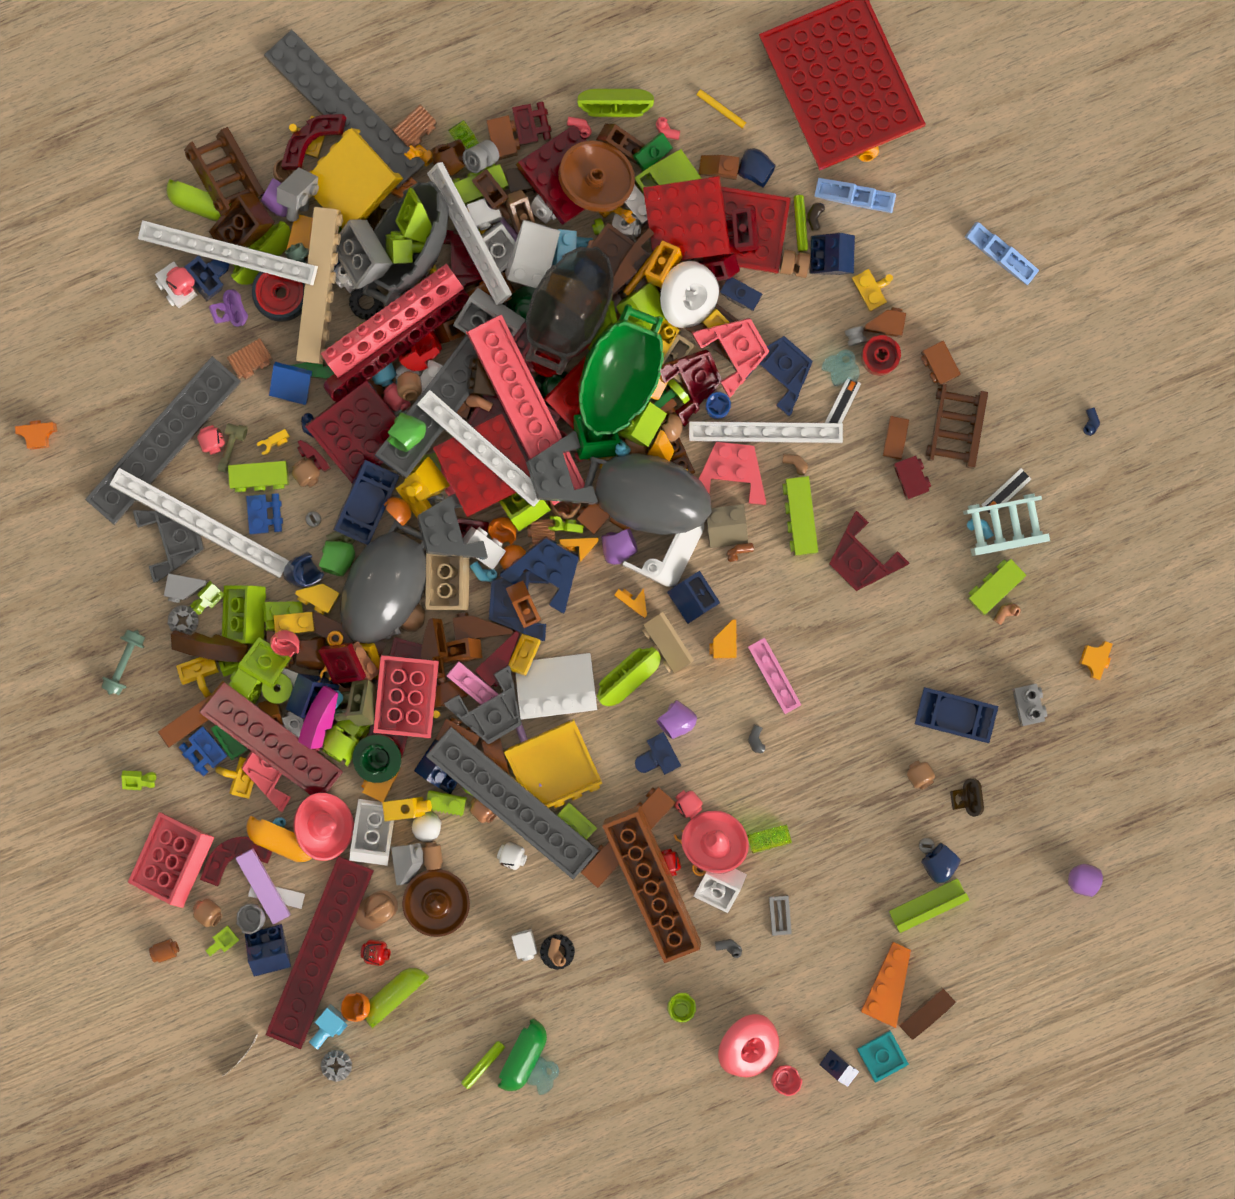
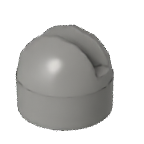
[305,511,321,527]
[919,838,935,853]

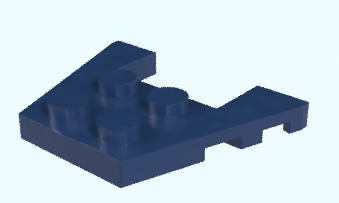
[733,336,813,416]
[500,536,579,614]
[489,571,549,641]

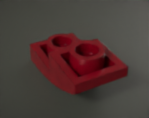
[297,440,331,472]

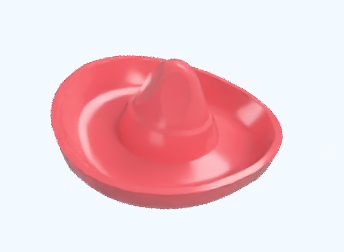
[293,793,354,861]
[681,811,749,874]
[718,1014,779,1078]

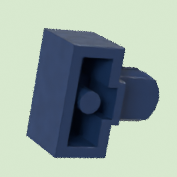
[184,255,230,301]
[635,732,681,775]

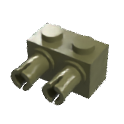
[334,680,378,726]

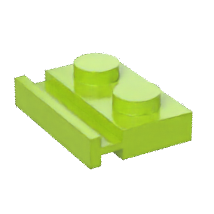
[263,601,303,631]

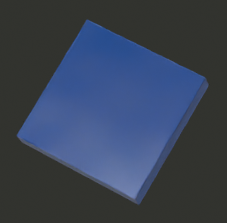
[269,362,312,405]

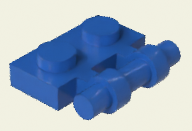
[246,493,283,535]
[178,726,228,777]

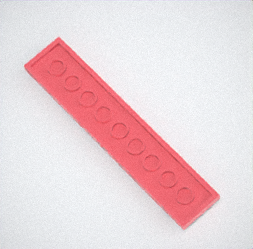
[466,314,585,505]

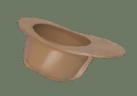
[355,890,398,930]

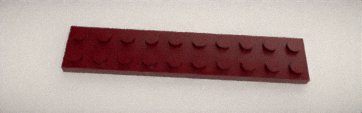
[265,856,374,1049]

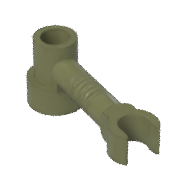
[217,423,248,473]

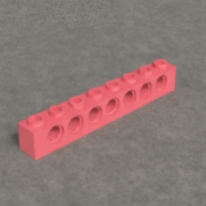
[321,264,464,378]

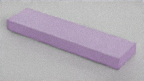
[236,848,291,924]

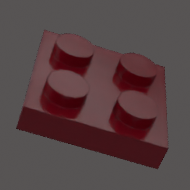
[318,643,367,684]

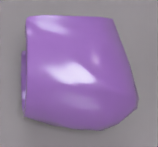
[261,178,287,217]
[601,529,638,565]
[656,700,697,739]
[1068,864,1103,897]

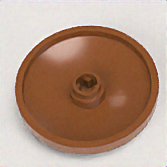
[558,141,635,212]

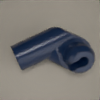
[1083,407,1100,436]
[301,413,315,439]

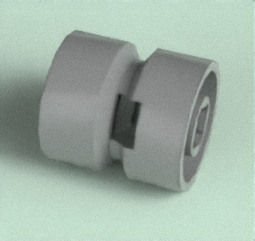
[463,140,499,173]

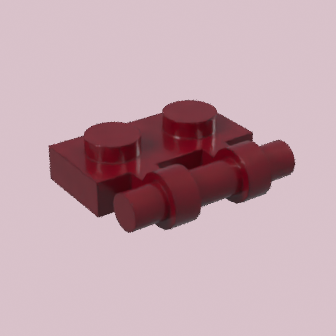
[512,102,552,146]

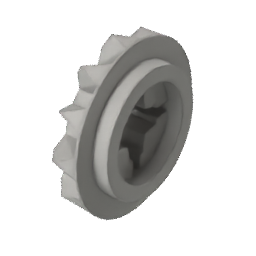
[168,605,199,635]
[321,1050,352,1082]

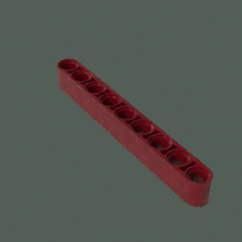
[323,289,469,402]

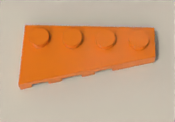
[861,942,911,1028]

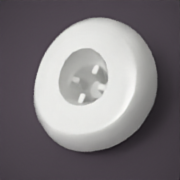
[660,261,719,328]

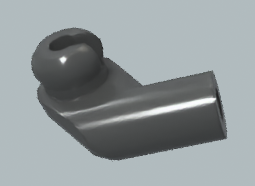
[748,725,765,753]
[715,939,742,958]

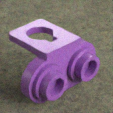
[209,289,248,327]

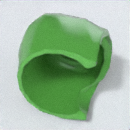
[387,412,426,452]
[319,541,355,577]

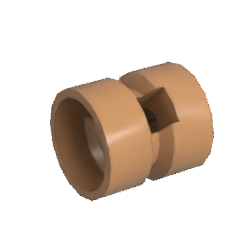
[780,249,811,278]

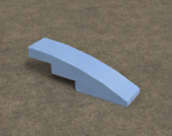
[814,178,896,213]
[965,222,1039,285]

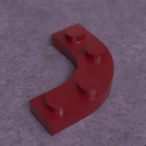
[281,114,347,170]
[200,836,272,886]

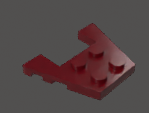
[443,230,483,287]
[660,349,722,427]
[829,511,910,591]

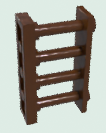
[184,127,265,216]
[926,384,988,469]

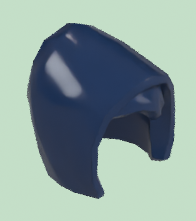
[737,148,776,188]
[283,552,324,588]
[921,843,961,884]

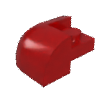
[399,331,442,371]

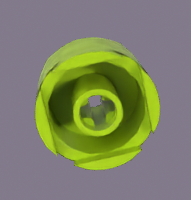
[322,724,360,767]

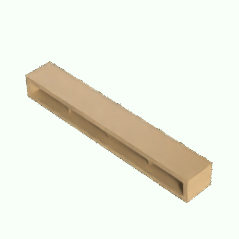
[296,207,343,364]

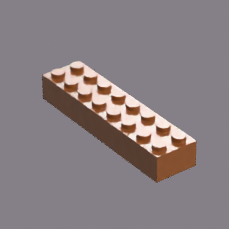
[602,805,702,963]

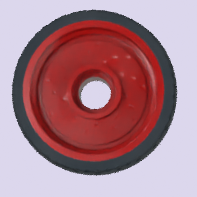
[252,271,305,322]

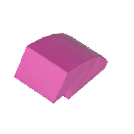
[298,686,338,749]

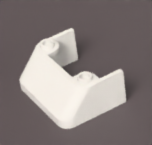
[623,523,704,587]

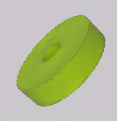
[667,378,690,404]
[262,673,293,704]

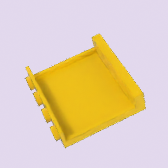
[309,128,404,229]
[504,719,603,808]

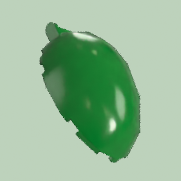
[579,304,664,435]

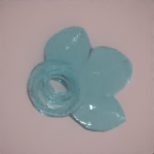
[821,350,860,386]
[526,1057,559,1095]

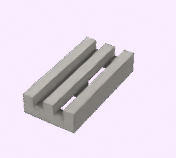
[769,895,792,936]

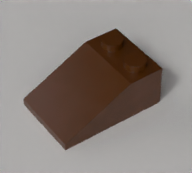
[208,193,275,248]

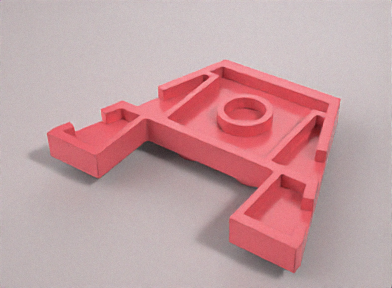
[692,318,769,397]
[699,442,766,505]
[241,748,320,812]

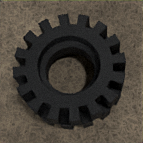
[349,287,384,320]
[540,934,575,970]

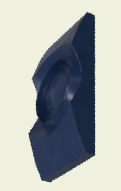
[333,460,400,545]
[914,687,999,743]

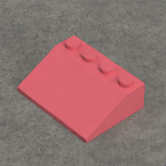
[373,655,439,738]
[128,812,214,908]

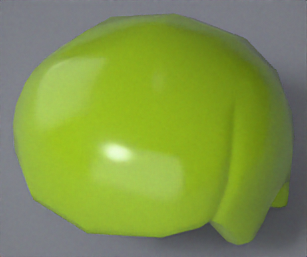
[667,993,696,1023]

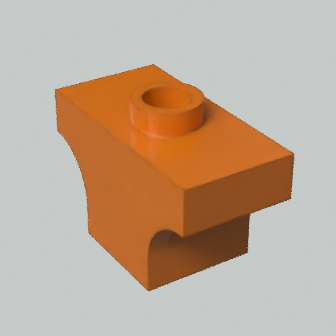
[15,420,57,450]

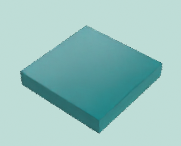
[856,1030,909,1083]

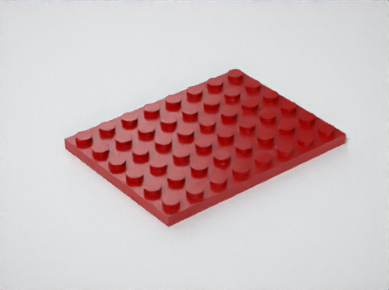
[759,0,926,171]

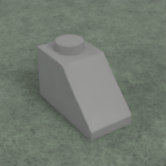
[164,573,208,603]
[391,843,423,885]

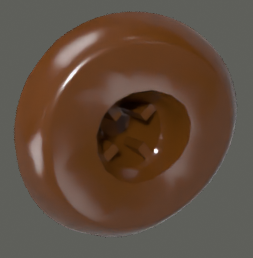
[402,869,470,937]

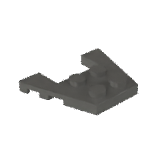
[526,431,598,505]
[417,494,488,560]
[133,510,204,583]
[443,665,522,744]

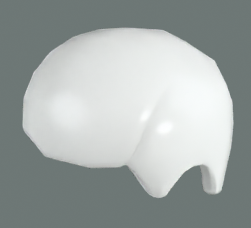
[412,811,441,842]

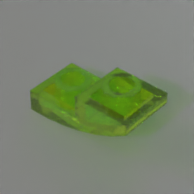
[448,120,479,150]
[747,825,792,854]

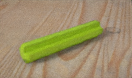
[794,195,808,252]
[461,1041,505,1089]

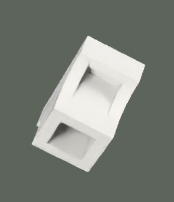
[467,198,504,230]

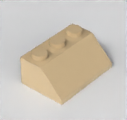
[426,553,469,611]
[642,612,694,673]

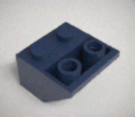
[810,233,855,275]
[667,571,720,624]
[414,739,458,794]
[245,924,291,977]

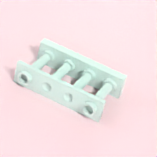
[963,493,1050,556]

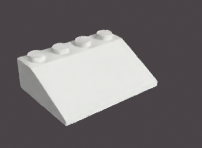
[515,653,597,719]

